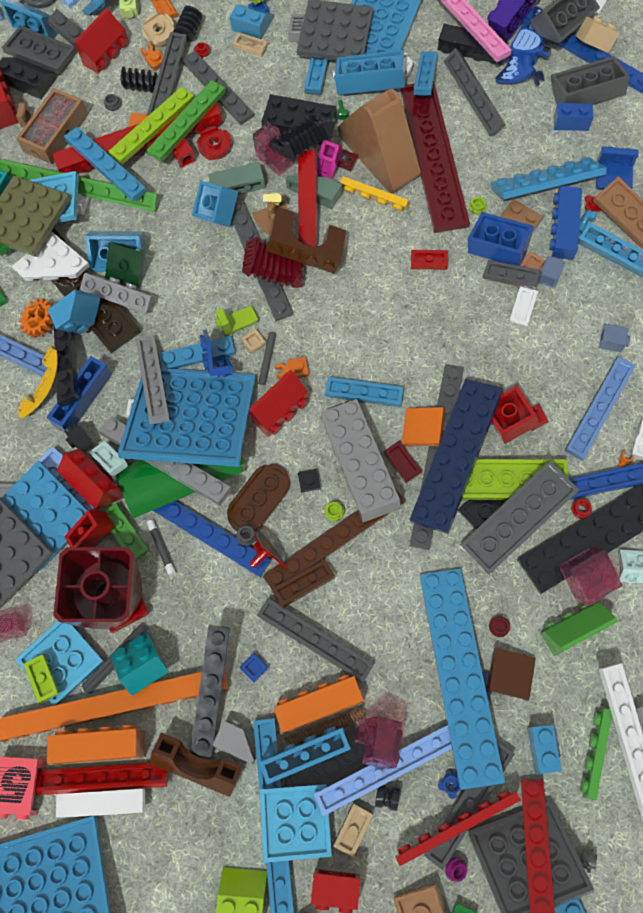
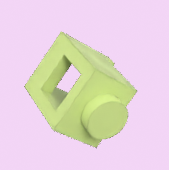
[119,0,138,18]

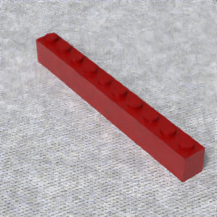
[52,103,223,174]

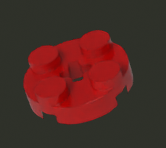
[197,127,232,160]

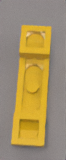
[17,345,57,418]

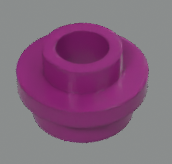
[445,857,467,882]

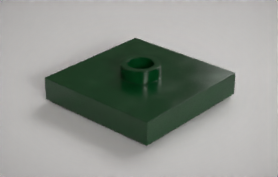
[105,242,145,287]

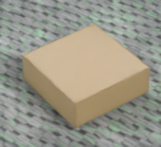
[241,329,267,354]

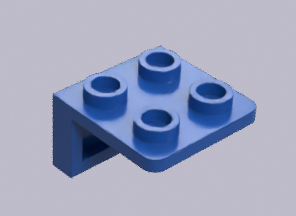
[596,146,639,190]
[200,329,233,377]

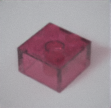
[559,546,623,606]

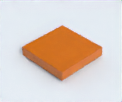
[402,407,445,446]

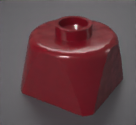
[53,547,142,629]

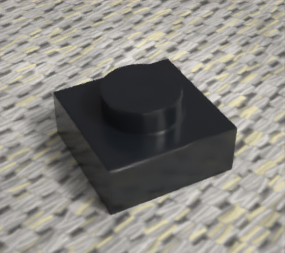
[298,469,320,493]

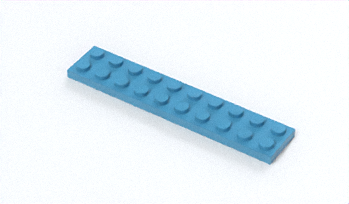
[420,568,505,790]

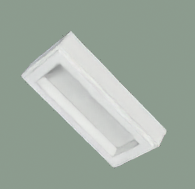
[509,286,538,327]

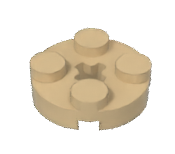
[142,13,175,47]

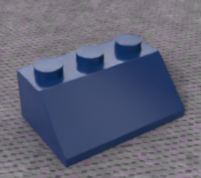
[468,212,534,266]

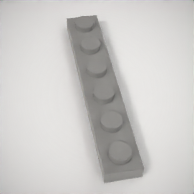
[136,335,170,425]

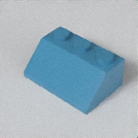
[0,0,58,39]
[85,231,145,272]

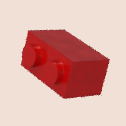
[64,509,114,547]

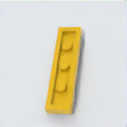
[340,176,410,211]

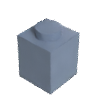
[539,256,565,288]
[599,324,630,352]

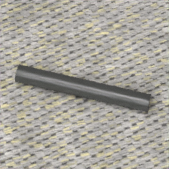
[258,332,276,385]

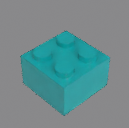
[110,632,169,696]

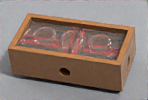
[16,88,88,164]

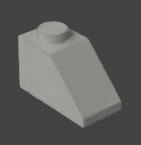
[212,719,255,764]

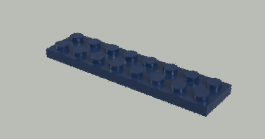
[409,379,503,534]

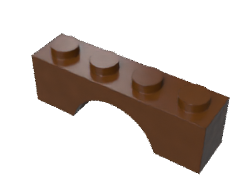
[149,732,242,797]

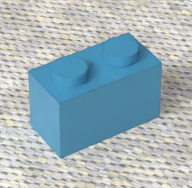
[527,725,562,774]

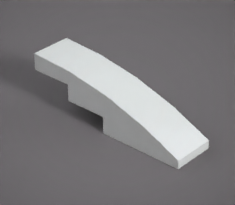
[56,789,145,818]

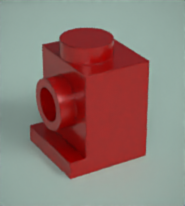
[172,138,196,168]

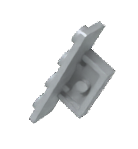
[80,273,152,313]

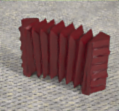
[242,236,306,288]

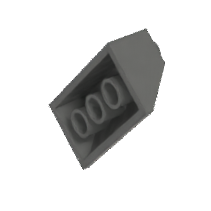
[530,0,600,43]
[551,56,630,104]

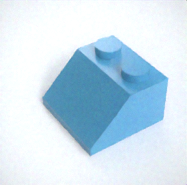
[229,5,274,40]
[192,180,238,227]
[48,290,100,334]

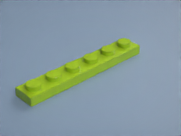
[108,86,194,165]

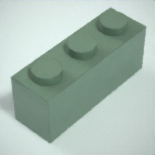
[208,162,265,195]

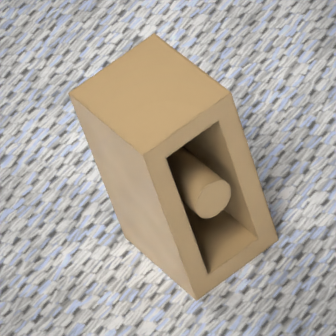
[576,16,620,53]

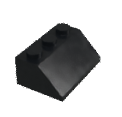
[0,57,59,100]

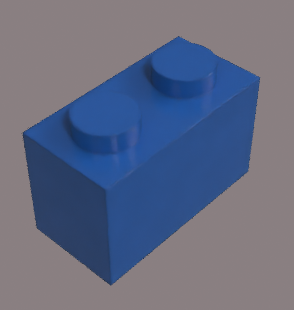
[553,103,593,131]

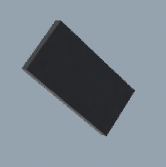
[284,725,378,787]

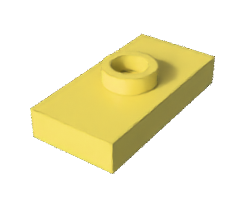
[263,193,285,205]

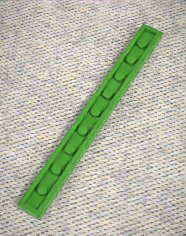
[0,158,159,212]

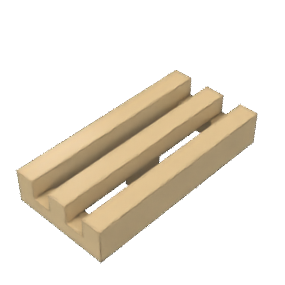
[232,32,269,57]

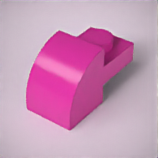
[317,139,343,179]

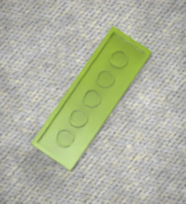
[462,459,568,500]

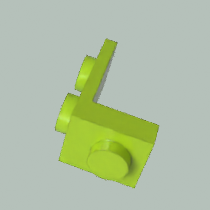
[214,306,258,336]

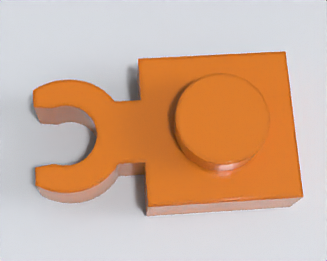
[140,43,164,71]
[275,357,309,379]

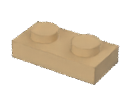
[333,803,373,857]

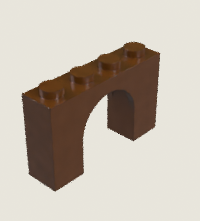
[265,207,346,274]

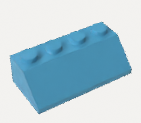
[334,50,405,95]

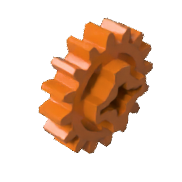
[19,298,54,338]

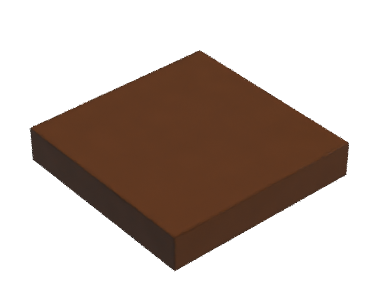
[487,647,536,701]

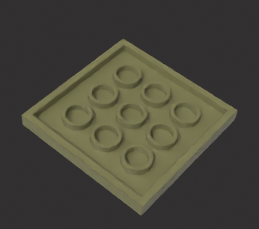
[0,176,72,257]

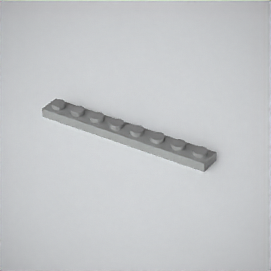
[98,416,232,506]

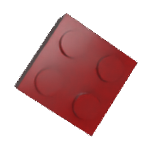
[491,385,539,444]
[311,869,360,913]

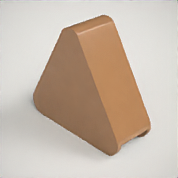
[337,88,421,194]

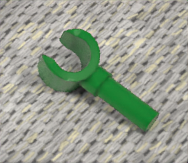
[338,100,348,120]

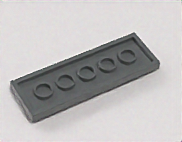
[460,460,579,574]

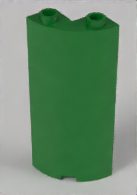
[116,456,245,519]

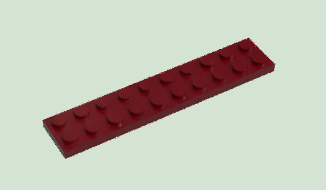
[400,81,470,233]

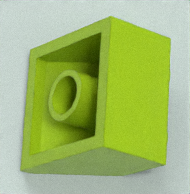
[216,867,267,913]

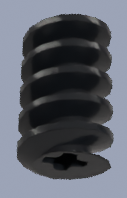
[173,5,203,43]
[120,66,157,93]

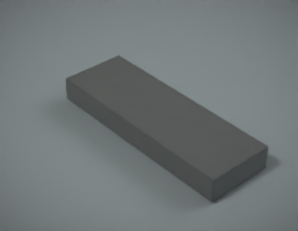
[482,260,542,290]

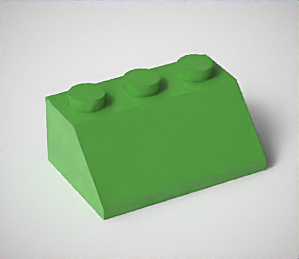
[541,602,619,656]

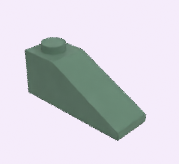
[286,176,342,210]

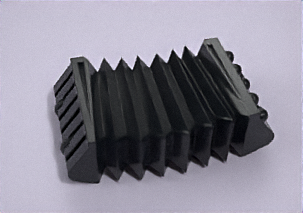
[269,114,334,162]

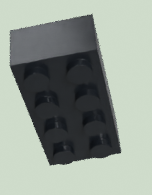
[261,94,337,145]

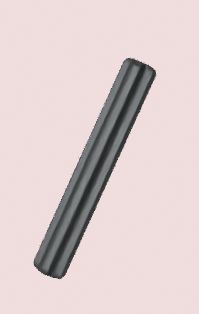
[81,625,148,694]

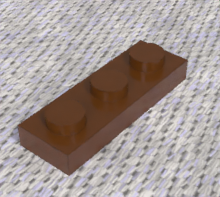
[272,560,335,609]

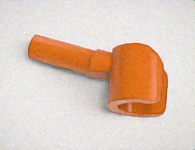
[617,451,634,468]

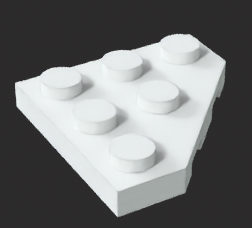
[12,232,90,281]

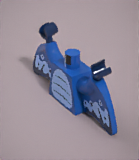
[495,6,569,85]

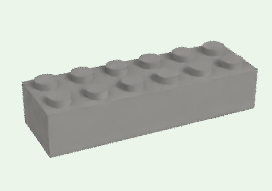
[320,399,400,522]

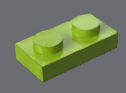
[23,654,61,704]

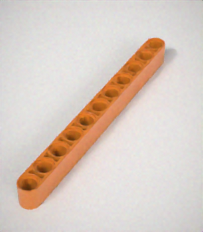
[0,669,229,742]

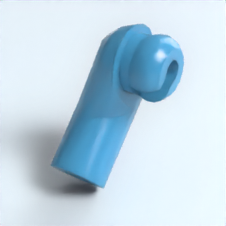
[579,210,597,235]

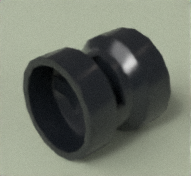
[375,785,400,811]

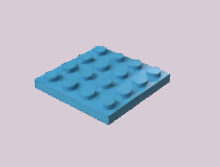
[1,461,88,574]

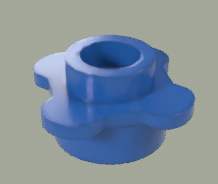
[438,771,460,799]

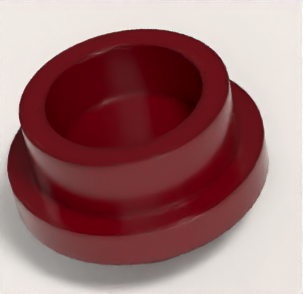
[489,616,510,637]

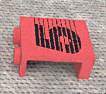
[0,757,46,820]

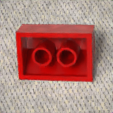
[74,8,129,74]
[249,370,309,437]
[57,449,124,510]

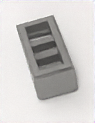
[289,14,305,42]

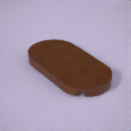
[227,464,290,531]

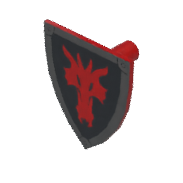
[249,531,287,568]

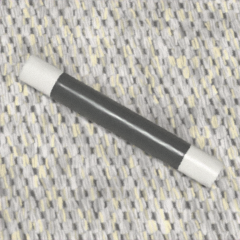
[146,519,176,576]

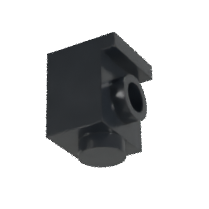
[64,424,93,452]

